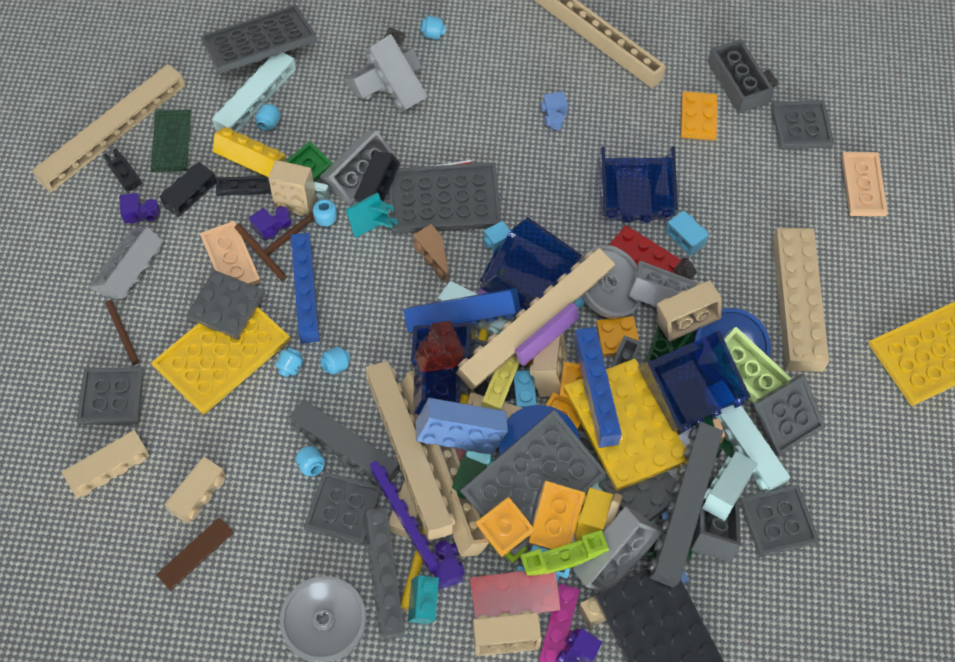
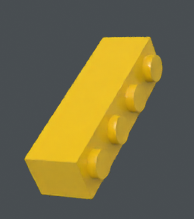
[212,127,286,177]

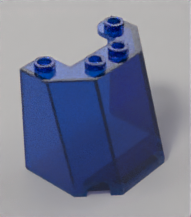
[598,146,678,223]
[480,217,582,310]
[638,330,751,433]

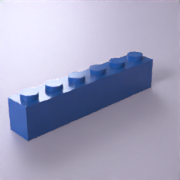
[291,233,320,344]
[403,287,521,334]
[574,327,622,448]

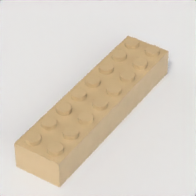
[772,228,829,372]

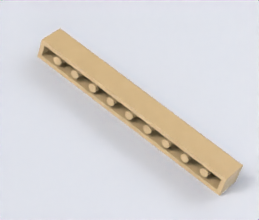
[534,0,666,88]
[32,64,185,193]
[456,248,615,391]
[365,361,455,541]
[401,371,489,557]

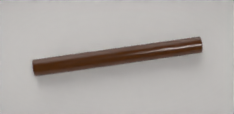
[264,212,314,255]
[234,223,287,281]
[105,300,139,365]

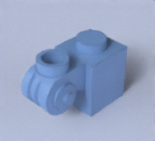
[540,91,568,130]

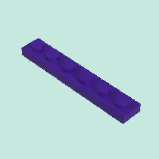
[370,461,440,574]

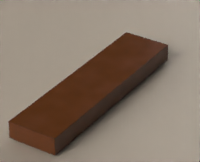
[156,517,234,591]

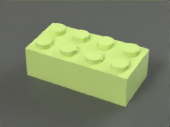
[704,327,792,404]

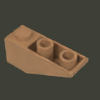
[412,224,449,283]

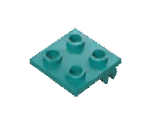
[345,193,398,238]

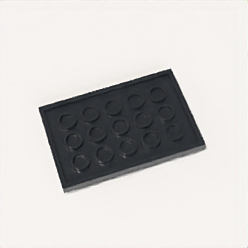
[594,568,724,662]

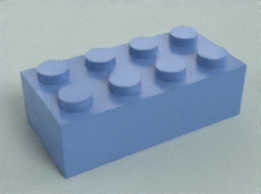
[416,398,508,454]

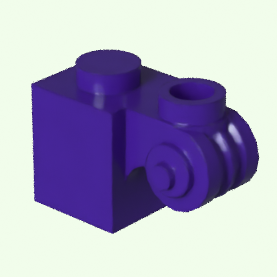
[119,193,160,224]
[249,206,292,241]
[433,541,465,589]
[556,628,602,662]

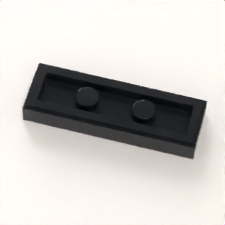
[216,176,271,196]

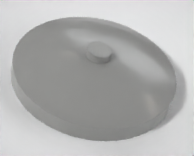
[579,245,642,319]
[280,576,366,662]

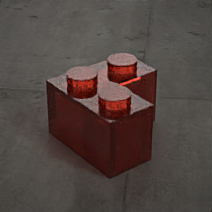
[415,321,464,372]

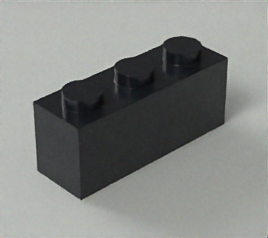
[354,151,400,202]
[159,162,216,218]

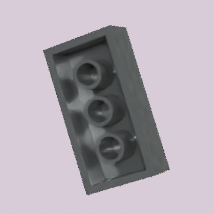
[708,39,774,113]
[691,479,741,562]

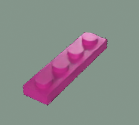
[539,584,580,662]

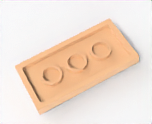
[841,152,888,216]
[200,221,261,285]

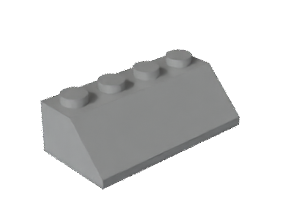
[365,34,428,112]
[343,48,421,100]
[319,130,397,204]
[89,226,163,300]
[629,261,699,308]
[572,506,663,592]

